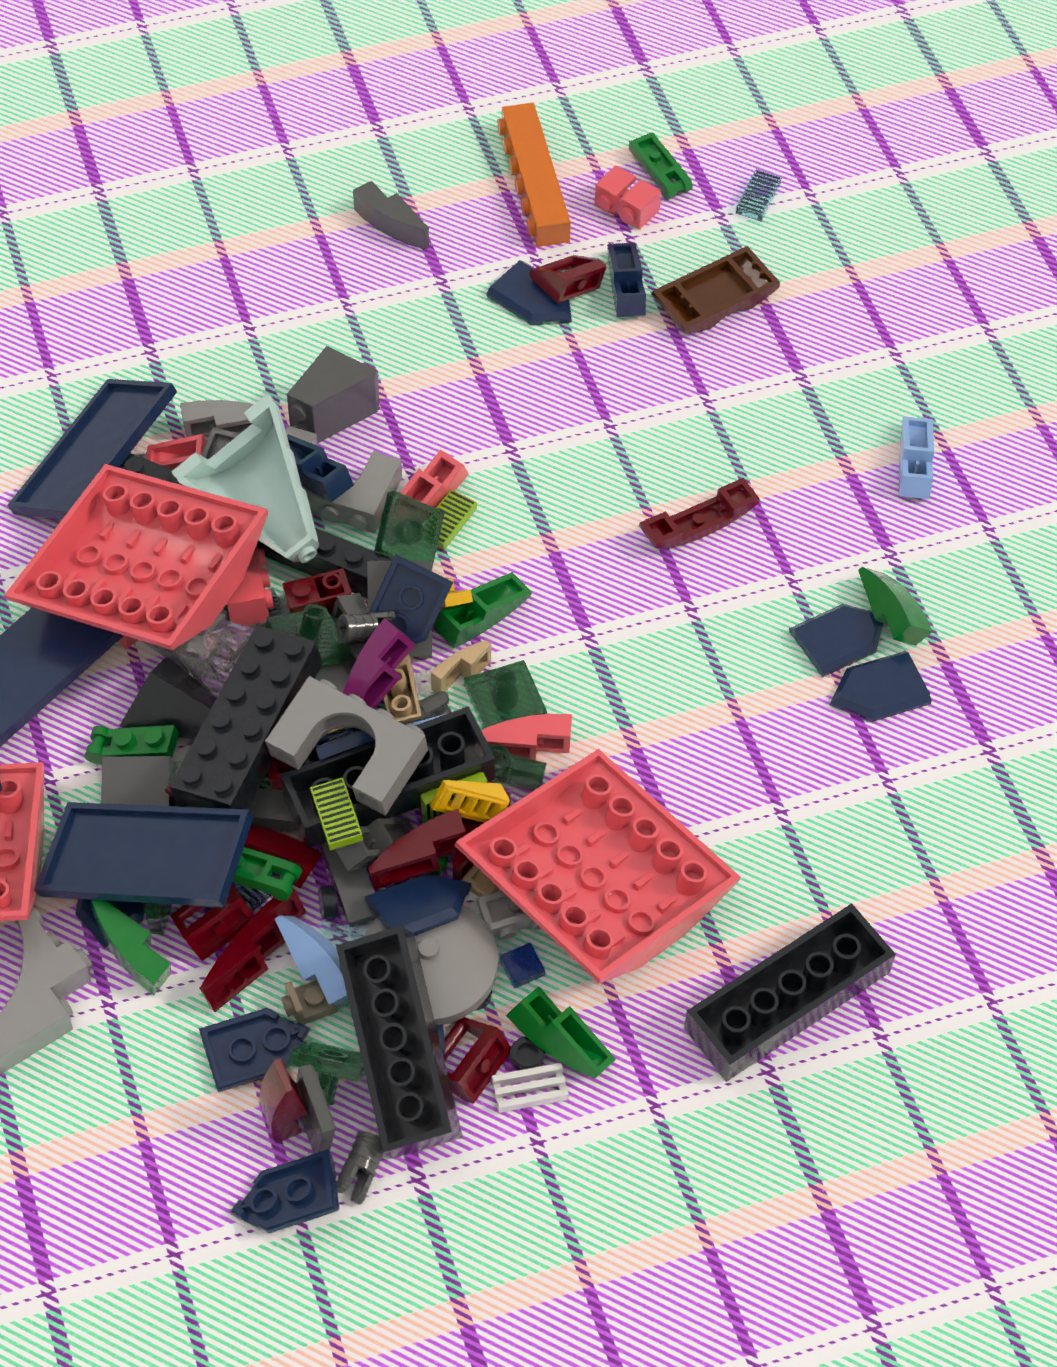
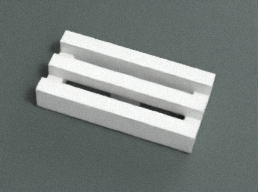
[492,1063,569,1113]

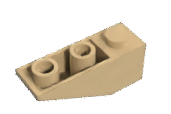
[384,653,422,723]

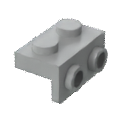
[476,891,541,940]

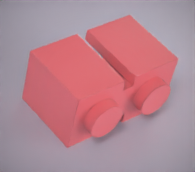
[594,165,661,230]

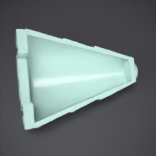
[172,393,319,563]

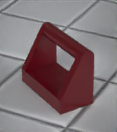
[529,255,607,303]
[170,884,254,961]
[443,1017,511,1104]

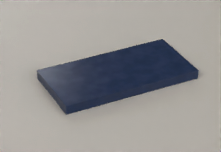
[7,379,177,520]
[0,608,124,747]
[34,802,254,907]

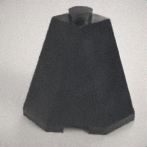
[119,656,217,739]

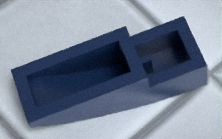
[607,242,646,317]
[287,434,354,503]

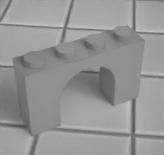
[286,425,402,533]
[265,676,428,815]

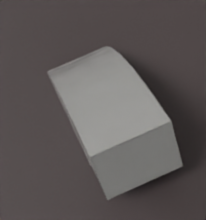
[180,400,254,437]

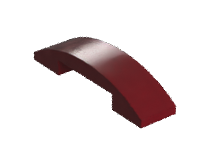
[639,478,760,548]

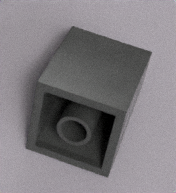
[287,346,380,444]
[101,756,178,806]

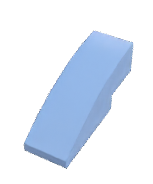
[899,416,934,499]
[275,915,349,1006]

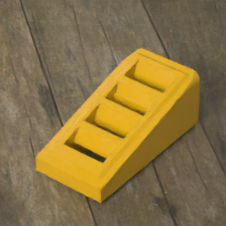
[430,780,509,823]

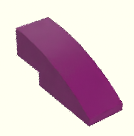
[343,618,416,709]

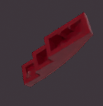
[199,888,306,1012]

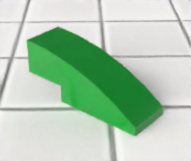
[858,567,933,646]
[434,572,532,649]
[91,900,171,995]
[505,986,616,1079]

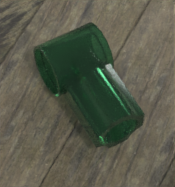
[489,745,547,791]

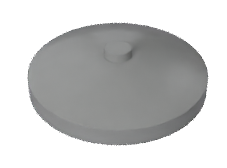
[364,905,498,1025]

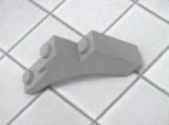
[0,905,92,1075]

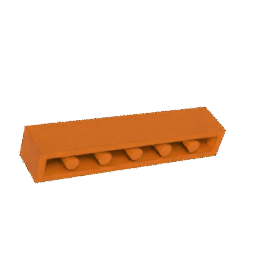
[497,102,571,247]

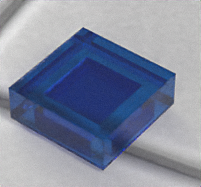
[499,942,546,989]

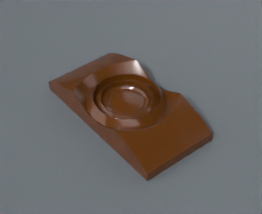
[652,246,781,333]

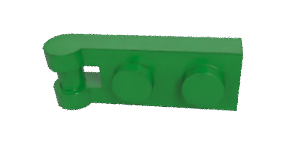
[629,132,693,200]
[84,725,179,764]
[233,847,302,901]

